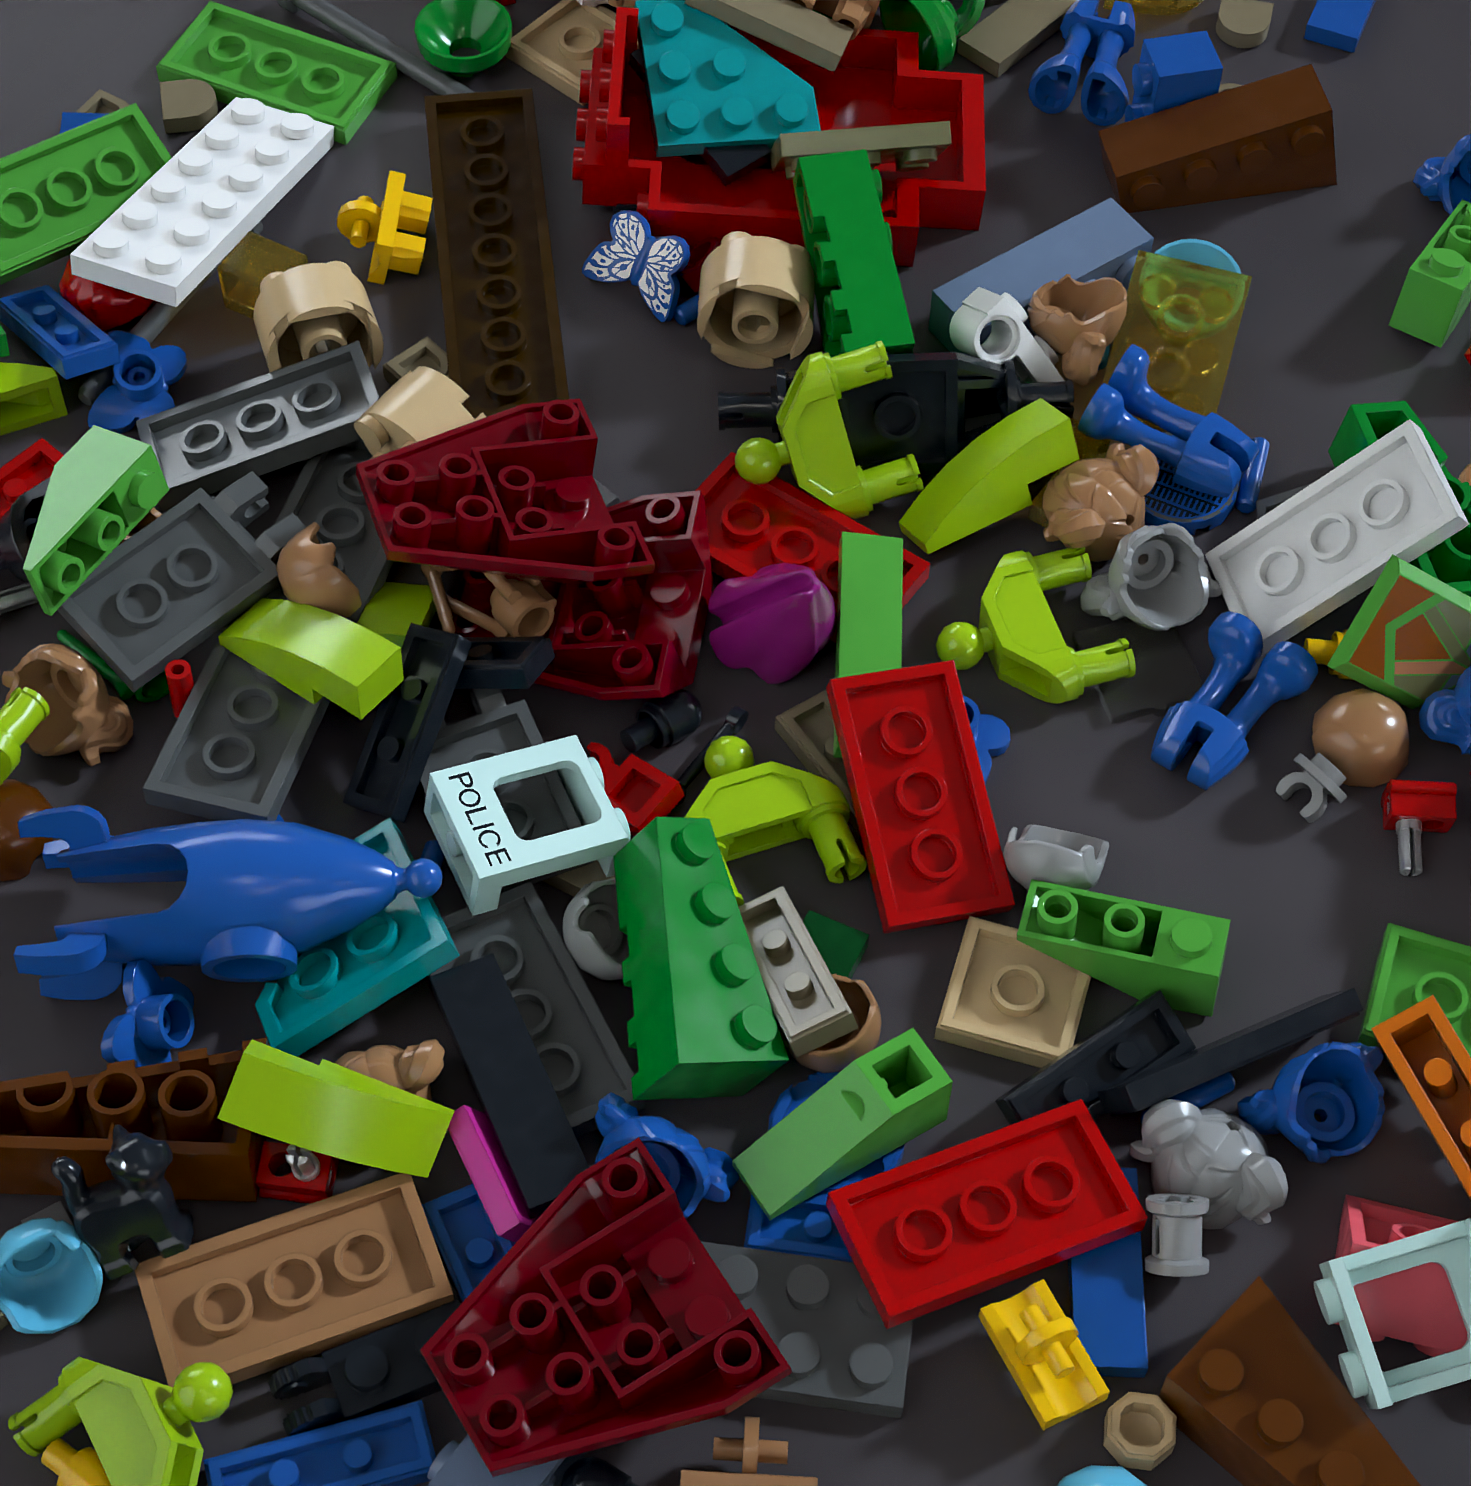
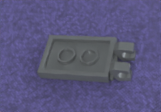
[57,471,306,692]
[419,689,594,894]

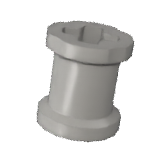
[1145,1193,1209,1277]

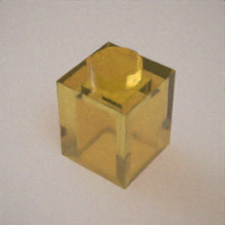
[217,231,308,319]

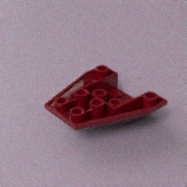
[356,398,655,584]
[452,490,713,700]
[420,1137,792,1477]

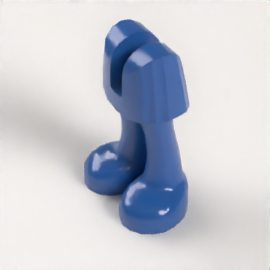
[1028,0,1135,126]
[1078,344,1259,498]
[1151,611,1318,791]

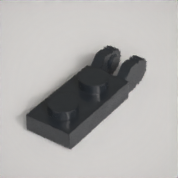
[268,1299,461,1437]

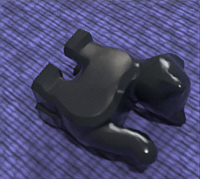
[51,1124,194,1280]

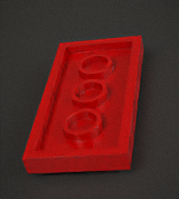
[695,451,930,643]
[826,660,1015,934]
[826,1099,1148,1329]

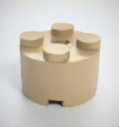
[697,231,815,369]
[253,261,384,372]
[354,366,486,459]

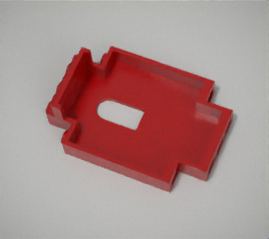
[572,7,986,267]

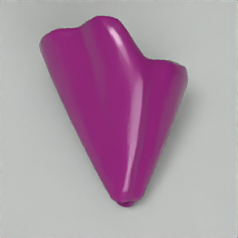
[708,563,837,684]

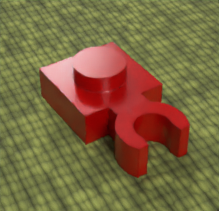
[586,742,685,836]

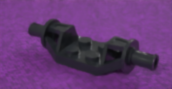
[718,352,1074,474]

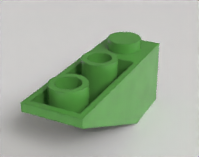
[1388,199,1471,348]
[23,425,169,616]
[1017,879,1231,1017]
[732,1028,953,1220]

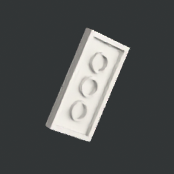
[1205,419,1470,656]

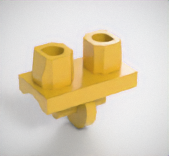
[337,170,433,285]
[978,1279,1110,1430]

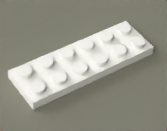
[70,97,334,307]

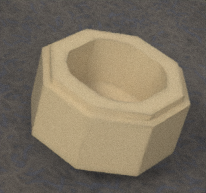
[1103,1392,1177,1471]

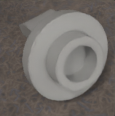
[1276,752,1347,823]

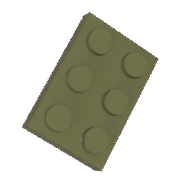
[770,121,952,180]

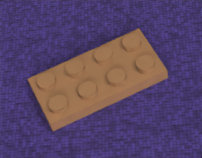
[135,1173,454,1387]

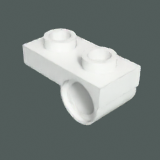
[949,287,1065,383]

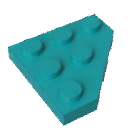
[634,0,821,157]
[255,817,460,1057]

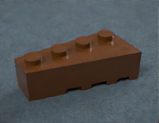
[1098,64,1337,213]
[0,1037,268,1202]
[1159,1276,1421,1486]

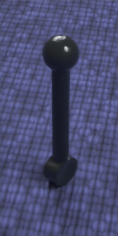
[676,706,749,806]

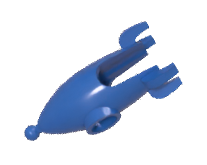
[13,805,443,1000]

